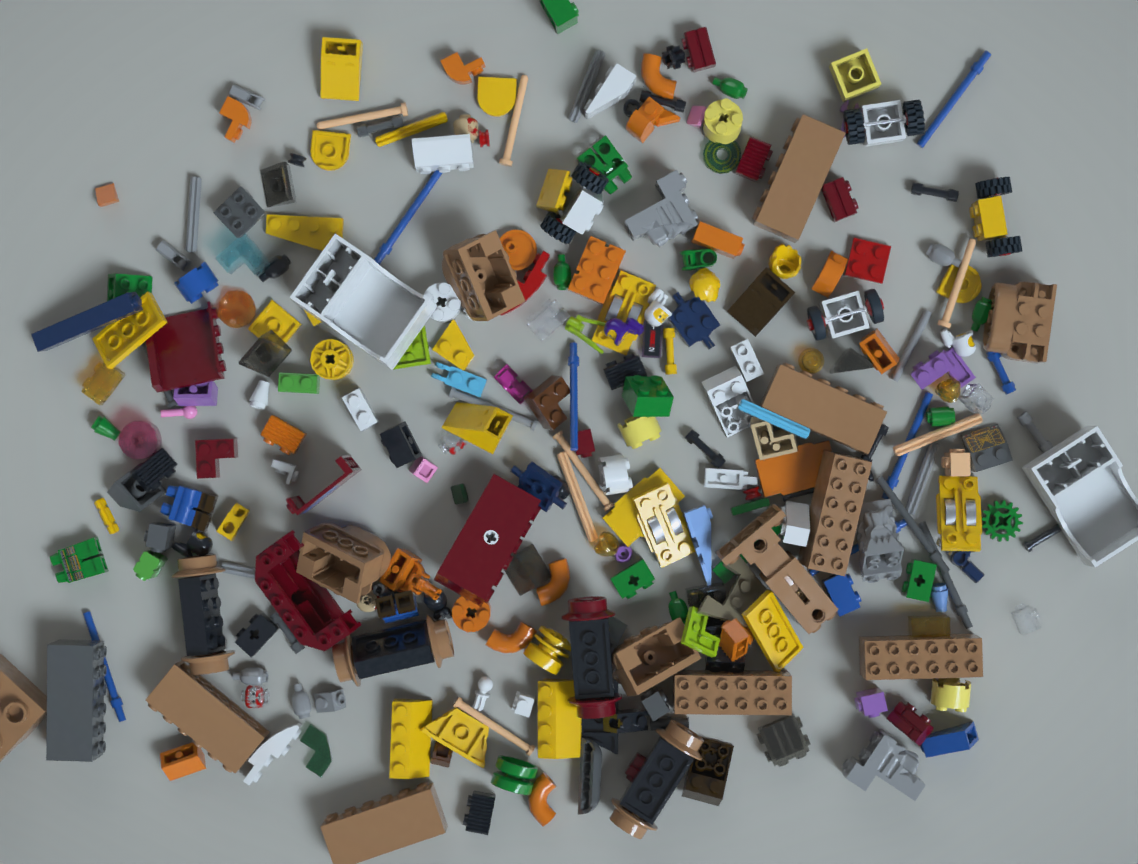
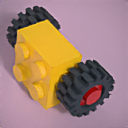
[969,177,1023,258]

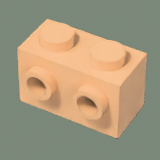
[941,449,971,477]

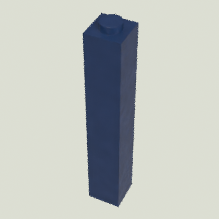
[31,292,143,352]

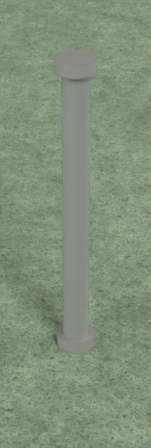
[449,387,538,431]

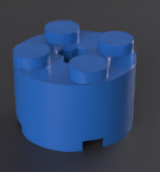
[174,262,219,304]

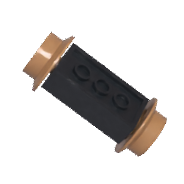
[171,554,235,675]
[332,615,454,687]
[609,720,704,839]

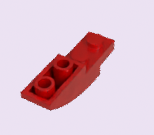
[501,251,550,316]

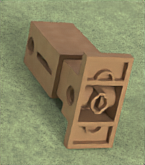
[715,504,839,634]

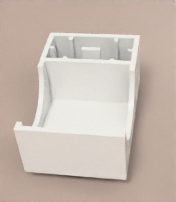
[290,234,437,370]
[1022,426,1138,567]

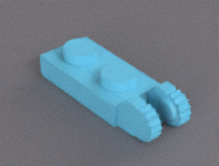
[431,362,487,397]

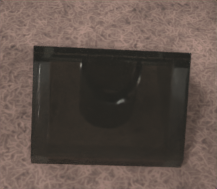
[260,162,297,208]
[239,330,292,377]
[830,347,873,374]
[504,543,551,596]
[685,582,726,608]

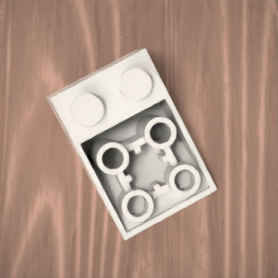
[584,64,636,119]
[701,366,754,438]

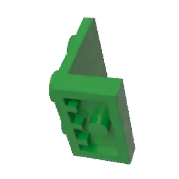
[107,273,153,301]

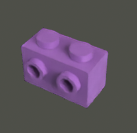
[911,349,955,390]
[173,381,218,406]
[854,687,888,718]

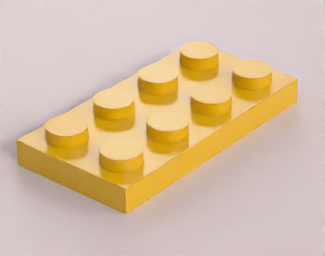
[92,292,167,369]
[741,589,804,673]

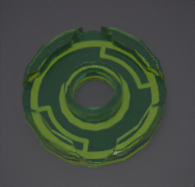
[703,140,741,174]

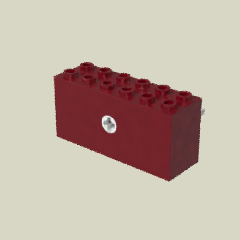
[434,474,542,607]

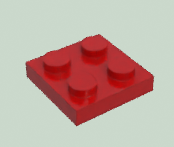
[844,238,891,284]

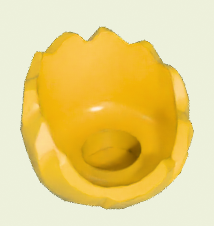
[768,244,801,279]
[689,268,720,302]

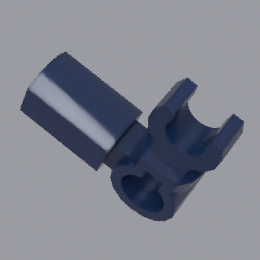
[951,551,985,583]

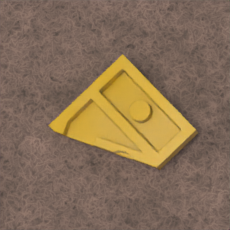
[432,320,475,371]

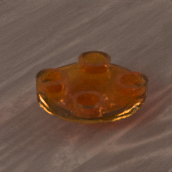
[218,290,256,328]

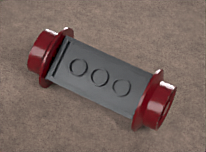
[561,596,622,719]

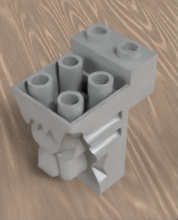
[624,170,699,247]
[856,499,904,583]
[841,729,926,801]

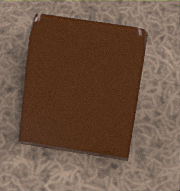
[431,741,453,768]

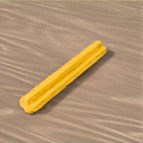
[375,112,448,147]

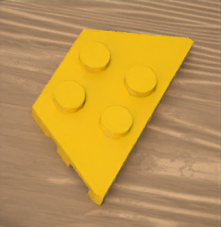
[421,707,489,768]

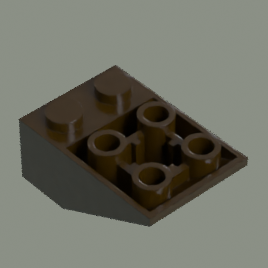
[727,267,795,337]
[682,737,734,806]

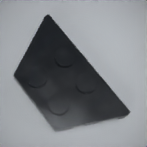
[582,680,618,754]

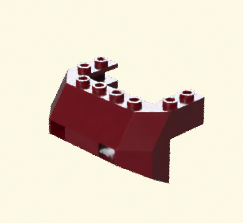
[255,530,362,651]

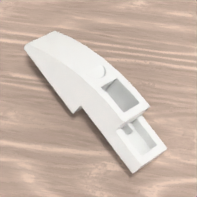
[243,723,302,785]

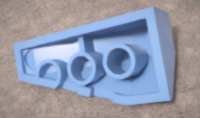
[683,505,713,586]

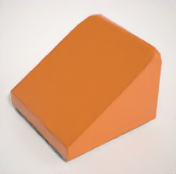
[95,183,119,207]

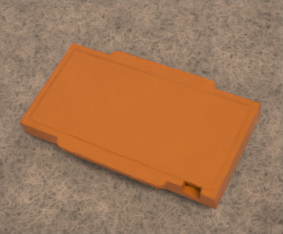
[754,440,832,497]

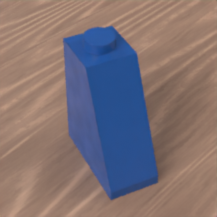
[920,721,979,758]

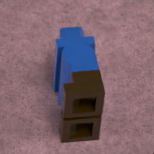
[160,485,218,532]
[375,590,419,623]

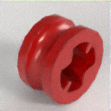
[479,129,490,148]
[743,486,762,500]

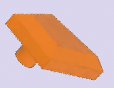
[653,109,681,127]

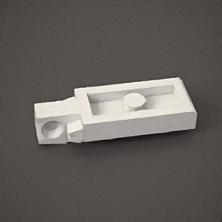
[704,468,758,490]

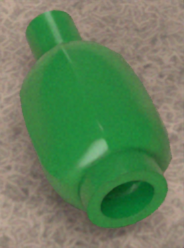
[712,77,748,99]
[553,254,571,290]
[971,296,993,332]
[668,591,688,624]

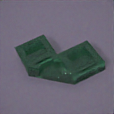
[300,724,332,777]

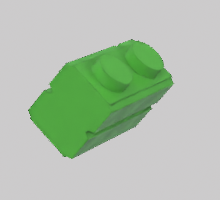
[278,372,320,394]
[133,550,168,581]

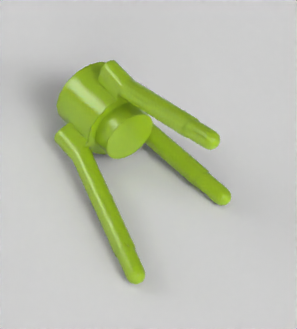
[565,314,606,354]

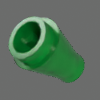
[91,415,121,441]

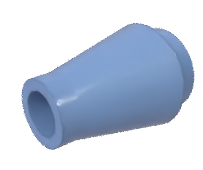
[931,583,949,612]

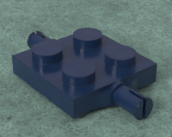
[669,292,721,350]
[510,461,567,512]

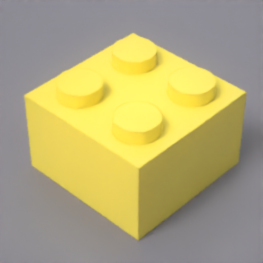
[829,48,881,102]

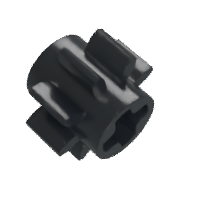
[662,45,685,70]

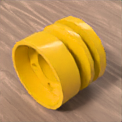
[310,339,354,380]
[523,625,571,675]

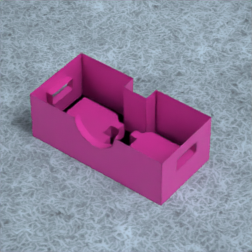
[493,364,533,405]

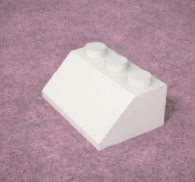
[412,134,474,174]

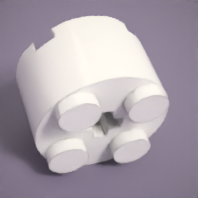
[424,283,461,322]
[598,454,633,496]

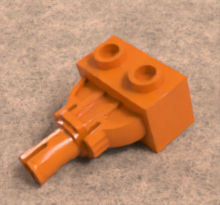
[379,548,442,600]

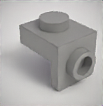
[314,689,346,713]

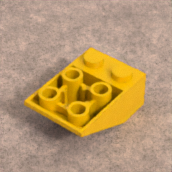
[321,37,363,101]
[536,169,573,214]
[441,402,513,454]

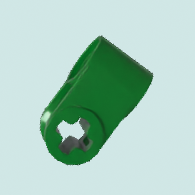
[680,249,717,271]

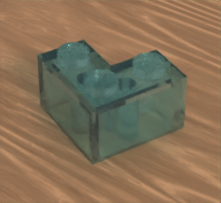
[215,234,271,276]

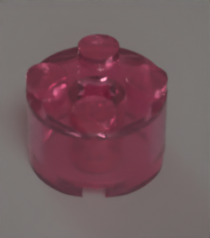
[119,421,162,459]

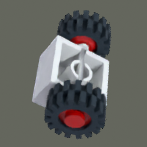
[843,99,925,147]
[540,162,609,244]

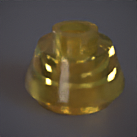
[798,348,824,374]
[935,378,961,403]
[594,531,619,556]

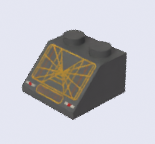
[961,424,1013,472]

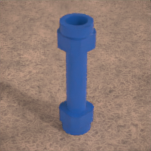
[986,352,1016,395]

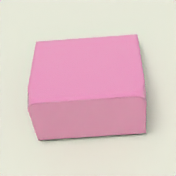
[687,106,707,128]
[409,456,438,483]

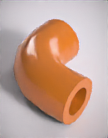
[641,53,677,99]
[536,558,570,606]
[485,622,537,654]
[528,772,556,827]

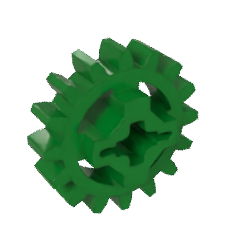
[982,500,1023,542]

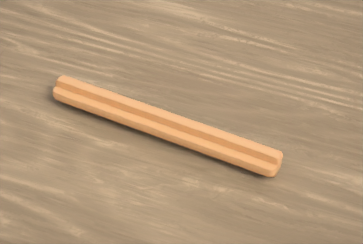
[893,413,983,456]
[557,451,598,542]

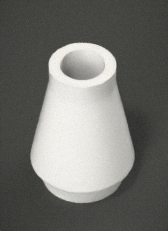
[249,380,270,410]

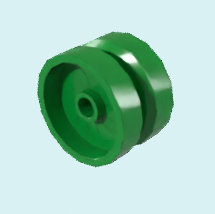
[491,755,538,795]

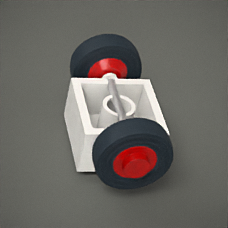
[806,289,884,341]

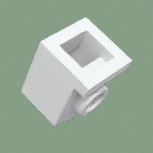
[512,691,535,717]

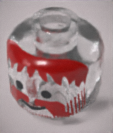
[438,430,467,455]
[241,684,270,709]

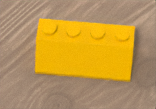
[538,678,582,759]
[389,698,432,779]

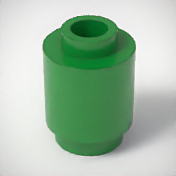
[926,406,955,427]

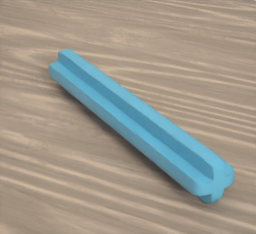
[738,399,810,439]

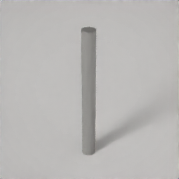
[891,310,932,382]

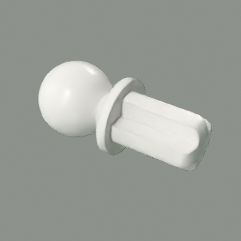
[472,677,493,711]

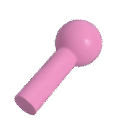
[160,406,197,419]

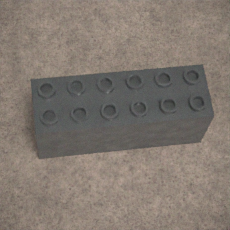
[46,639,107,762]

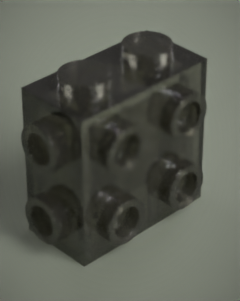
[756,713,811,767]

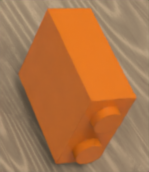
[691,221,745,259]

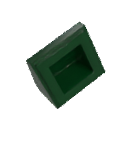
[451,483,469,505]

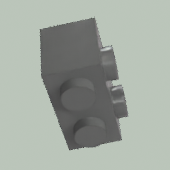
[144,522,176,553]
[640,687,670,721]

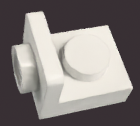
[271,459,299,485]

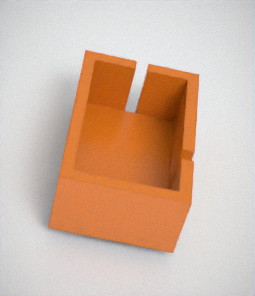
[568,236,626,305]

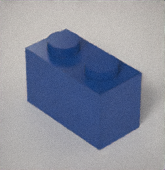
[822,573,861,617]

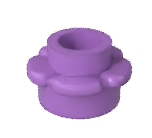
[614,544,633,563]

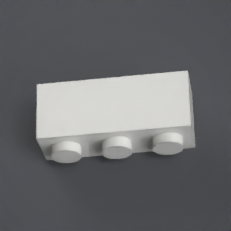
[780,501,810,547]

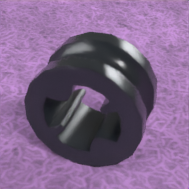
[623,99,640,117]
[288,153,307,167]

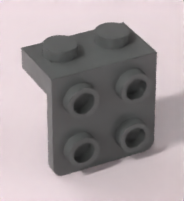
[213,186,265,238]

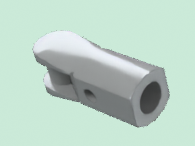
[229,84,265,110]
[156,240,191,271]

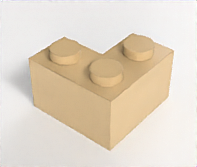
[750,417,798,460]

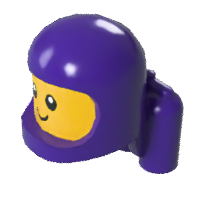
[604,318,644,346]

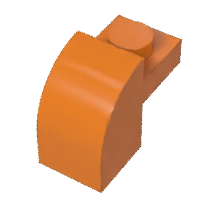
[440,52,486,85]
[219,96,252,143]
[626,97,665,144]
[812,251,848,298]

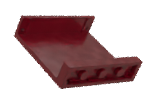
[146,301,227,393]

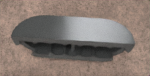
[578,737,602,815]

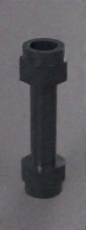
[639,90,686,113]
[911,183,959,202]
[860,424,889,462]
[685,429,726,469]

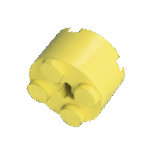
[703,98,743,144]
[617,416,662,449]
[930,678,971,712]

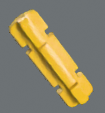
[94,498,119,534]

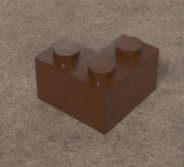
[524,375,570,430]

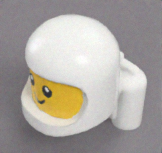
[644,288,672,327]
[940,328,976,357]

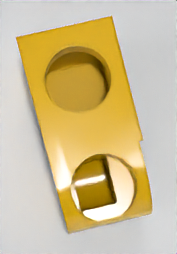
[216,503,250,541]

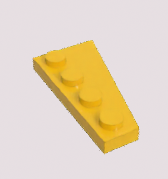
[266,214,344,251]

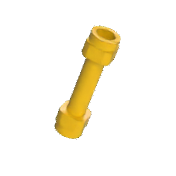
[663,328,677,375]

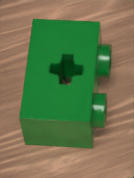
[610,558,655,599]
[902,559,937,602]

